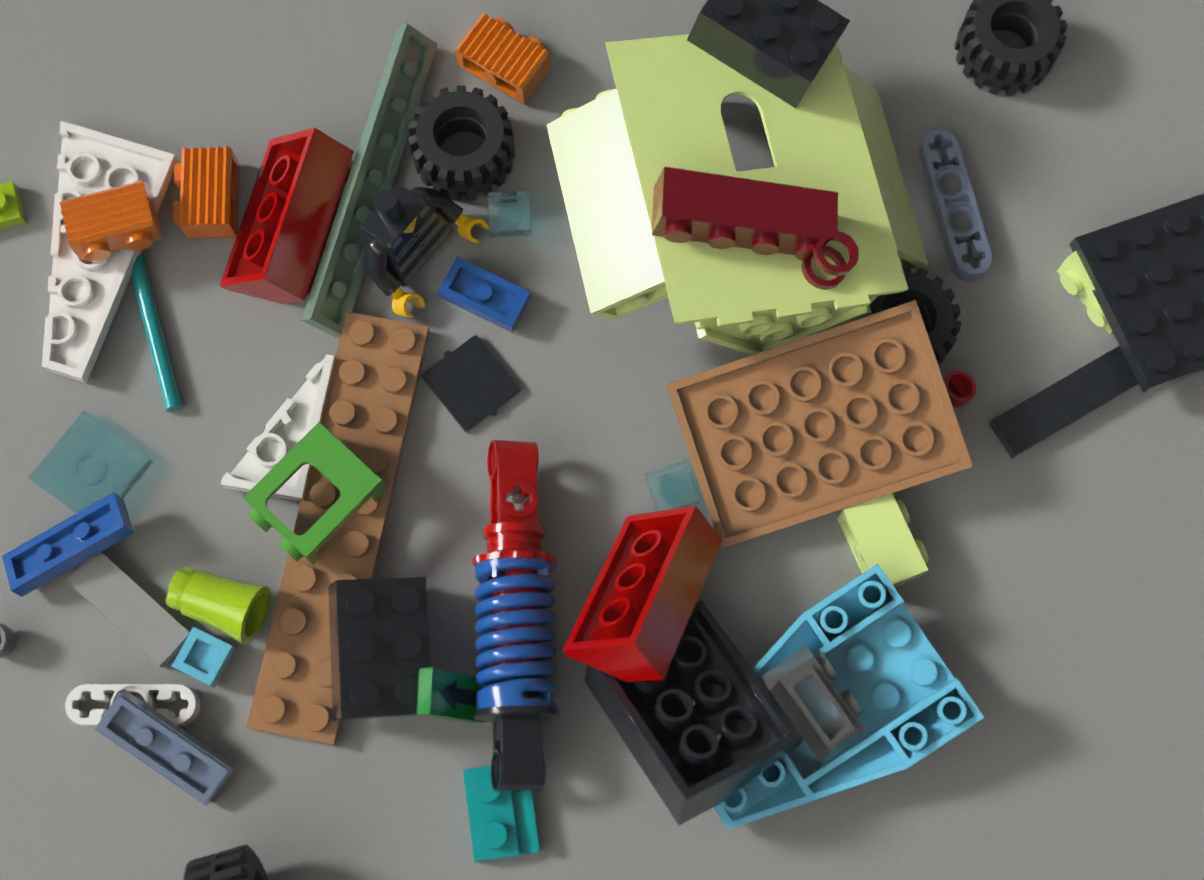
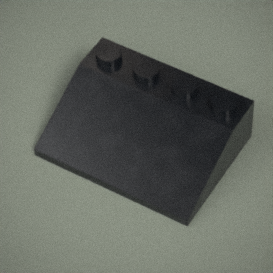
[584,600,803,825]

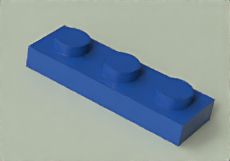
[2,492,134,597]

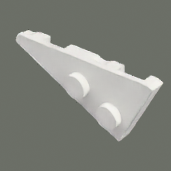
[221,354,336,501]

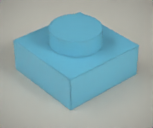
[171,626,236,688]

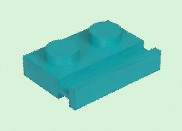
[463,765,540,862]

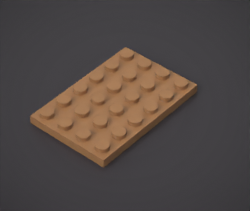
[666,300,973,549]

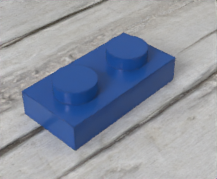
[437,257,531,333]

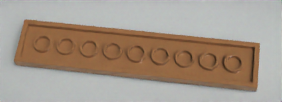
[246,312,430,746]

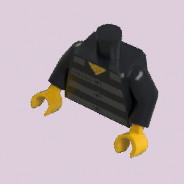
[360,185,489,319]

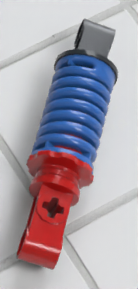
[472,440,560,792]

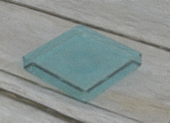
[28,410,153,513]

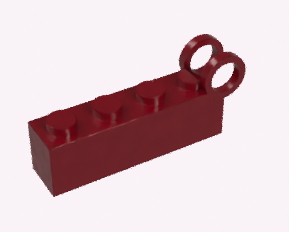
[651,167,859,290]

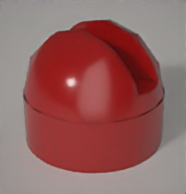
[943,370,976,408]

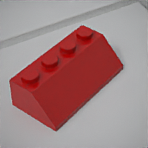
[219,128,354,304]
[562,505,722,682]

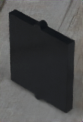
[421,334,521,433]

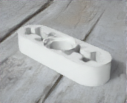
[65,684,201,727]

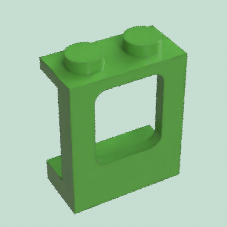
[243,422,387,566]

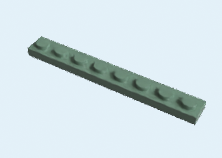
[301,23,438,337]

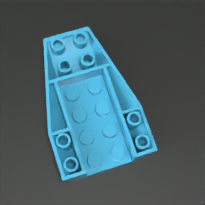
[713,564,985,830]

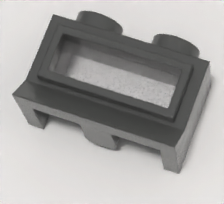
[762,645,864,763]

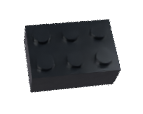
[687,0,850,109]
[328,577,430,721]

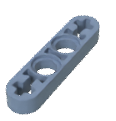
[919,129,992,281]

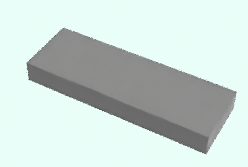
[66,552,190,668]

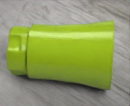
[166,567,271,645]

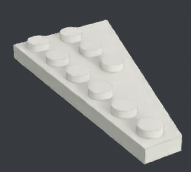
[42,120,179,384]

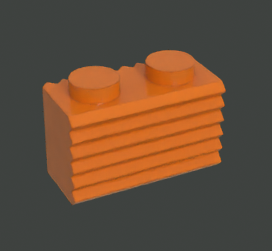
[455,13,551,105]
[172,146,239,239]
[60,180,163,261]

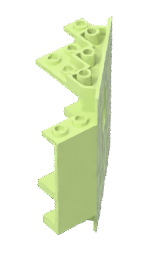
[547,34,929,355]

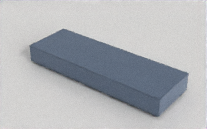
[94,689,236,806]

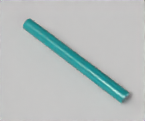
[131,254,183,412]

